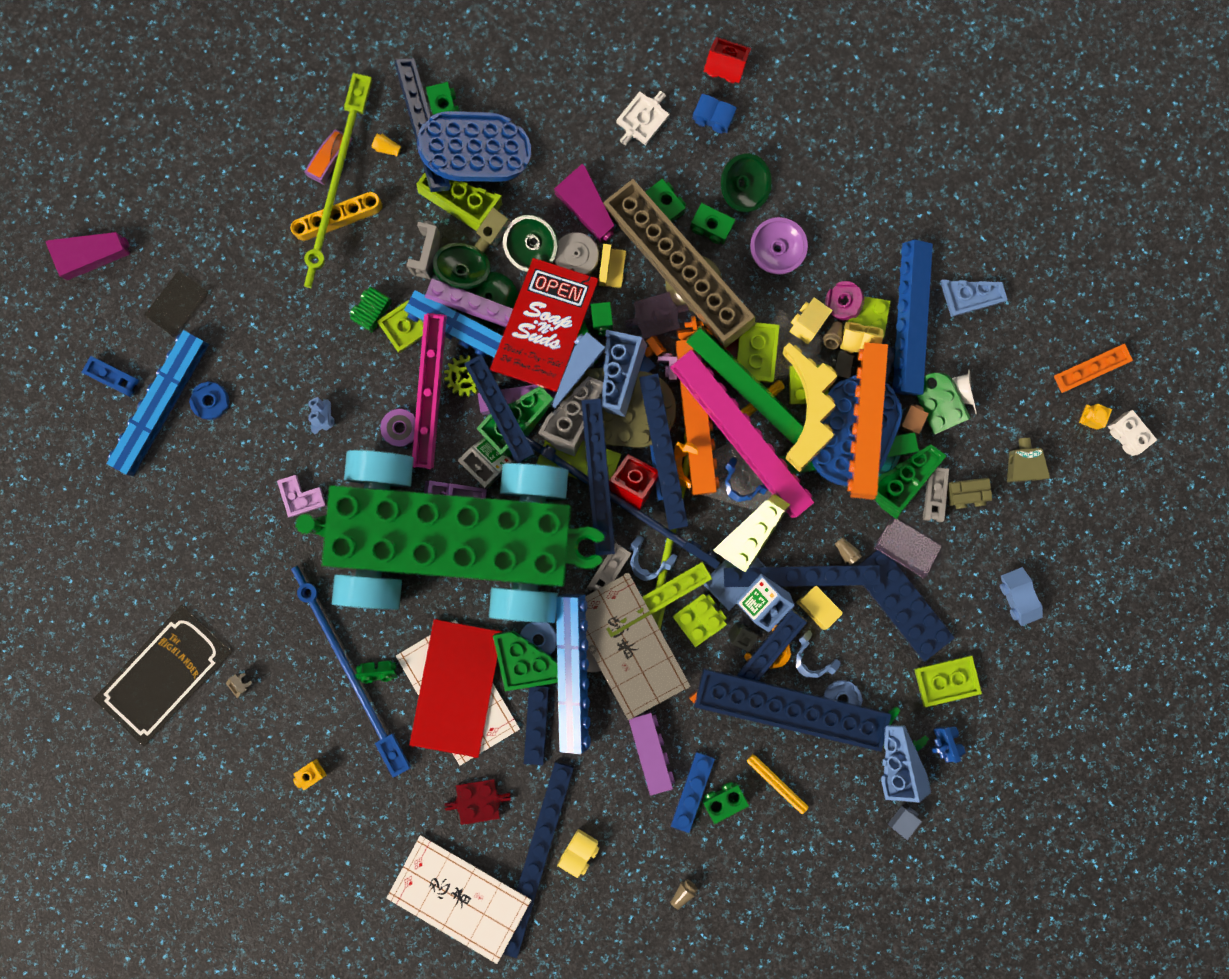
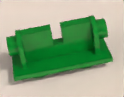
[355,660,398,683]

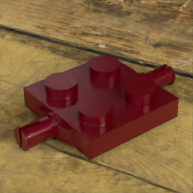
[445,779,511,825]

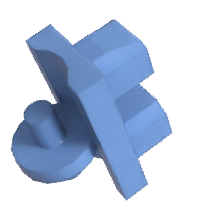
[309,397,334,434]

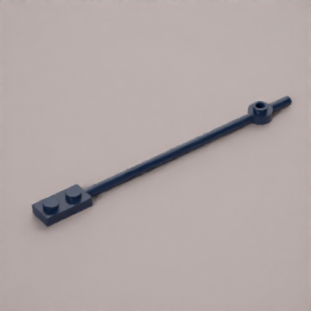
[525,435,720,569]

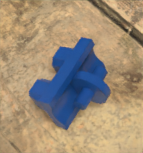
[931,727,966,763]

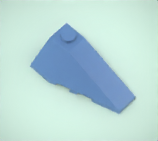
[552,333,605,408]
[881,725,931,802]

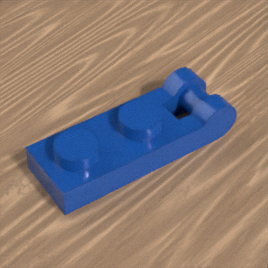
[81,356,140,397]

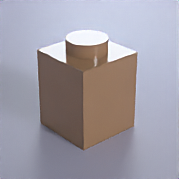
[899,405,929,436]

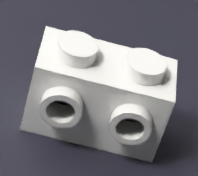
[1108,410,1157,456]

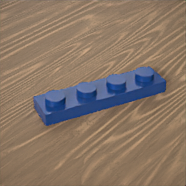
[671,752,715,833]

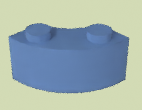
[1000,567,1043,626]

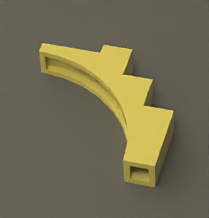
[782,343,837,472]

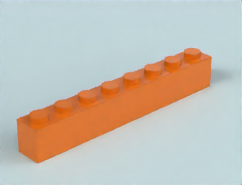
[676,340,719,496]
[847,342,888,500]

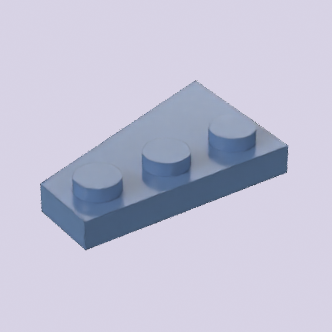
[940,280,1007,317]

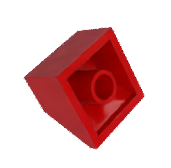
[704,37,751,83]
[609,454,659,510]

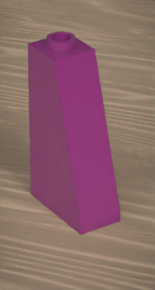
[554,164,614,243]
[45,232,130,281]

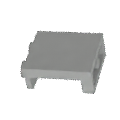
[407,221,442,279]

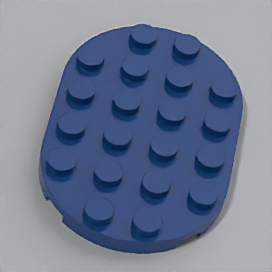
[417,111,531,182]
[811,376,902,486]

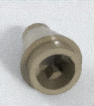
[823,322,844,349]
[835,537,862,566]
[670,879,698,910]

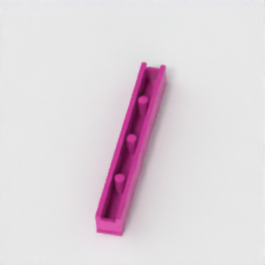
[412,313,447,469]

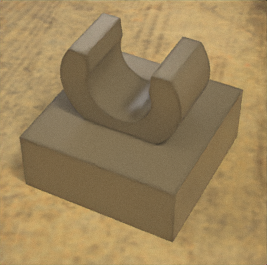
[226,673,252,699]

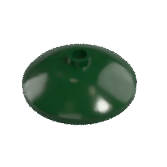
[721,153,772,212]
[503,214,559,272]
[433,243,490,289]
[464,272,518,328]

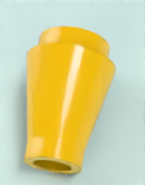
[372,133,401,156]

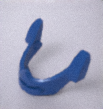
[725,457,768,502]

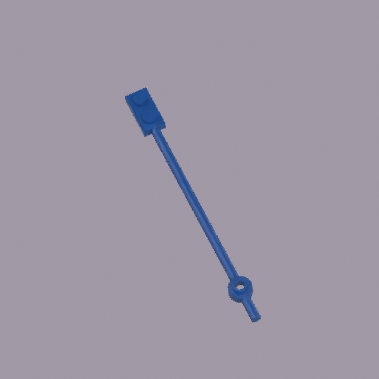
[291,566,411,778]

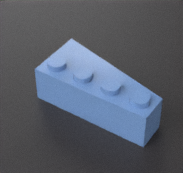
[602,330,647,417]

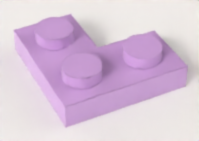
[277,475,327,517]

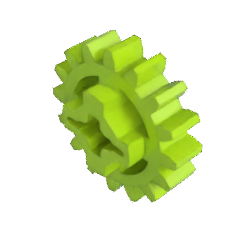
[444,355,477,397]

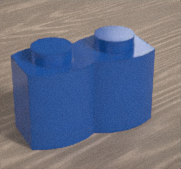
[693,94,737,133]

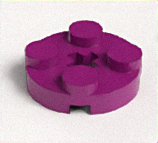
[825,281,864,320]

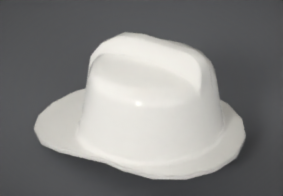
[952,369,977,414]

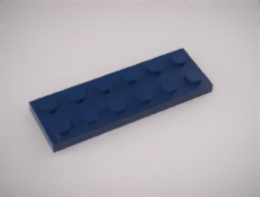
[857,547,954,662]

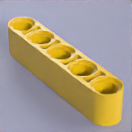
[290,192,382,241]

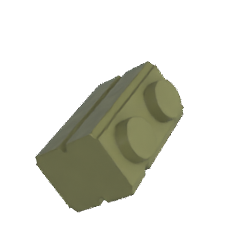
[947,478,992,509]

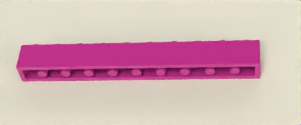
[670,350,814,518]

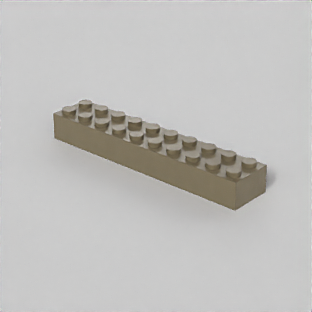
[603,179,755,348]

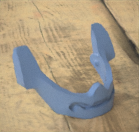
[630,536,677,581]
[796,630,841,678]

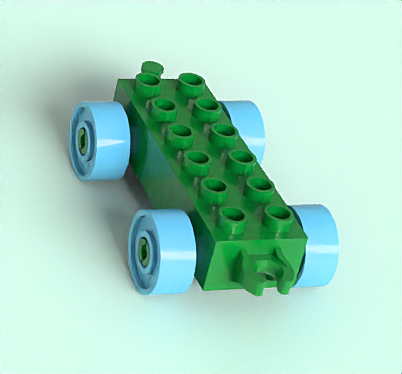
[296,450,604,623]

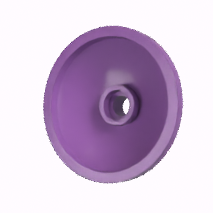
[750,217,808,275]

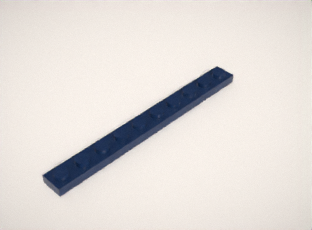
[503,761,574,958]

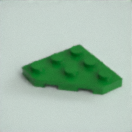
[493,631,558,691]

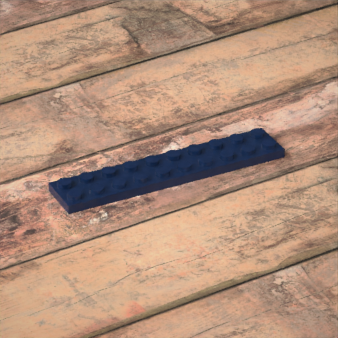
[694,668,892,752]

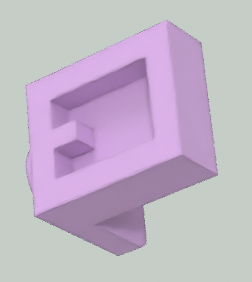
[658,353,677,382]

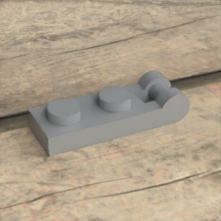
[923,468,949,522]
[586,543,631,591]

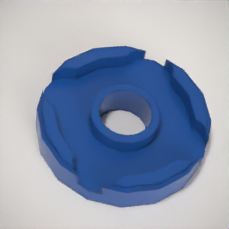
[189,382,229,420]

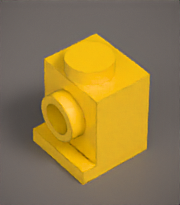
[1079,404,1112,430]
[293,759,327,790]

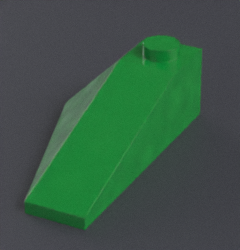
[476,386,554,457]
[875,444,947,519]

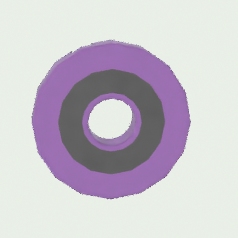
[380,409,416,447]

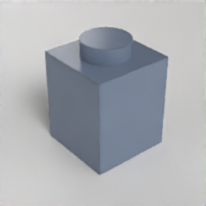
[888,806,922,840]

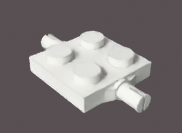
[616,91,669,145]

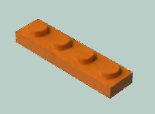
[1054,343,1133,393]

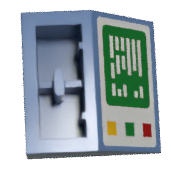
[736,574,795,632]

